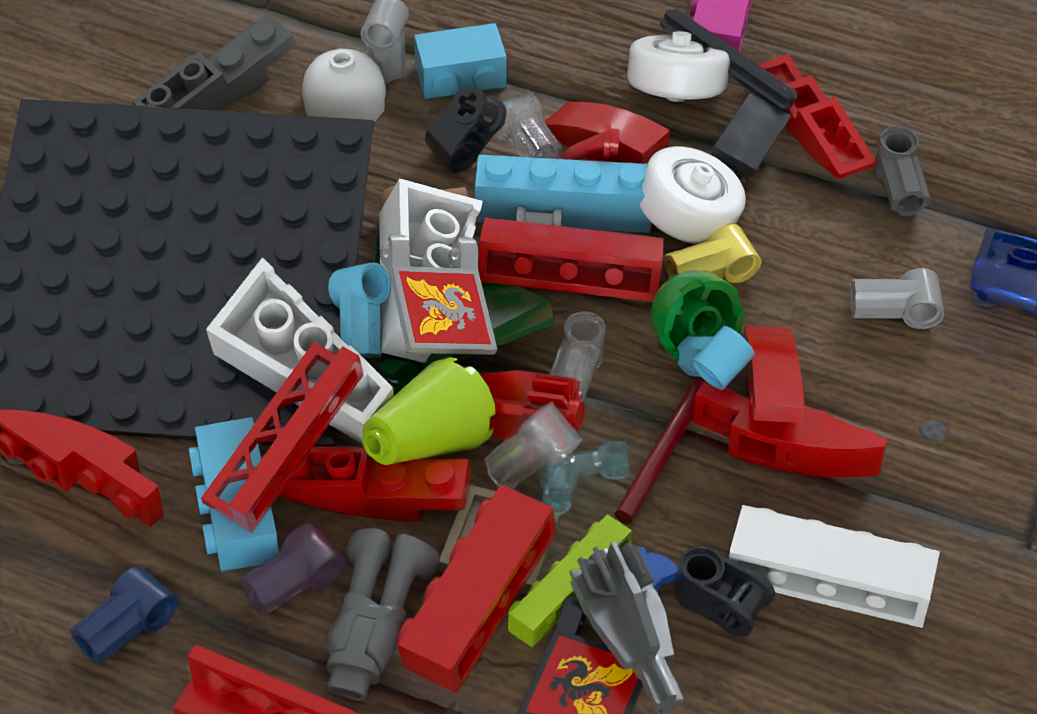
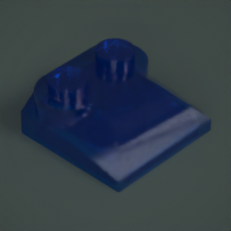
[970,227,1037,315]

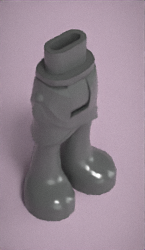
[325,528,440,701]

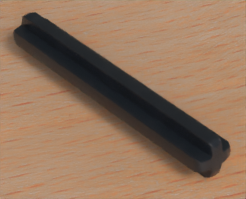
[660,9,798,111]

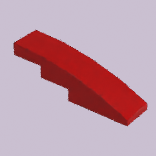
[757,54,877,180]
[743,325,805,423]

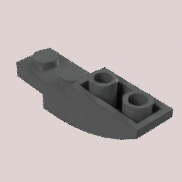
[132,13,297,111]

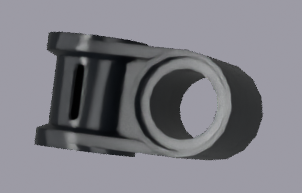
[425,86,507,173]
[674,546,775,637]

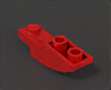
[693,381,888,478]
[0,410,164,527]
[279,447,472,522]

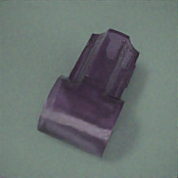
[239,523,347,615]

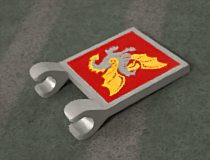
[380,234,498,355]

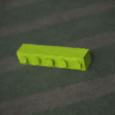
[508,514,632,648]

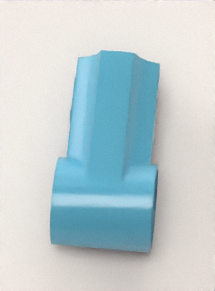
[328,262,391,358]
[677,326,755,390]

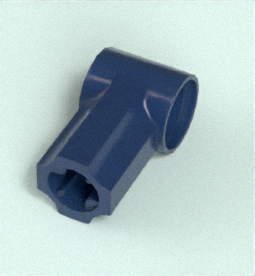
[70,566,178,664]

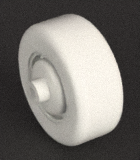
[627,31,730,102]
[640,146,746,244]

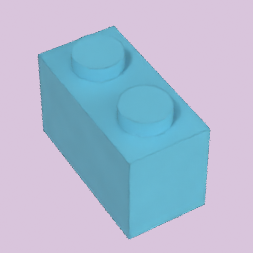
[414,23,506,99]

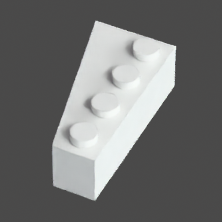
[379,179,483,363]
[206,257,394,444]

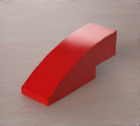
[541,102,670,164]

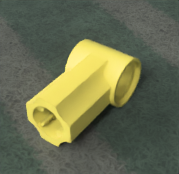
[664,223,761,283]

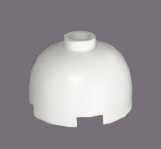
[302,48,386,122]

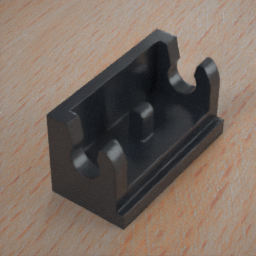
[711,94,791,187]

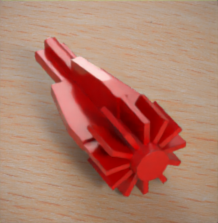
[480,370,585,450]

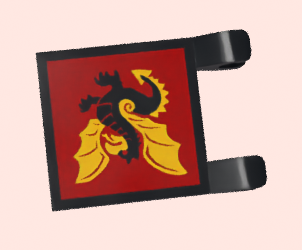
[518,596,643,714]

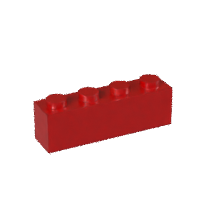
[478,217,664,302]
[397,484,557,693]

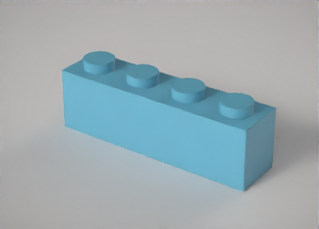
[475,155,651,233]

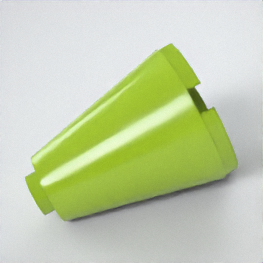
[362,357,495,465]

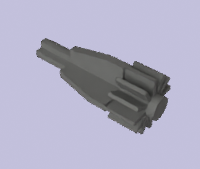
[570,541,684,714]

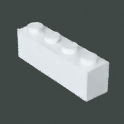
[729,505,940,628]

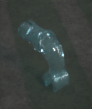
[539,441,631,514]

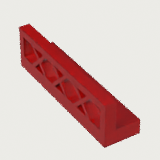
[201,342,364,533]
[173,644,359,714]

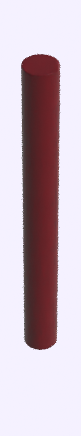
[614,376,705,524]

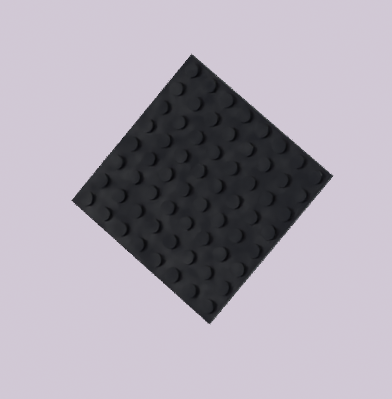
[0,99,374,447]

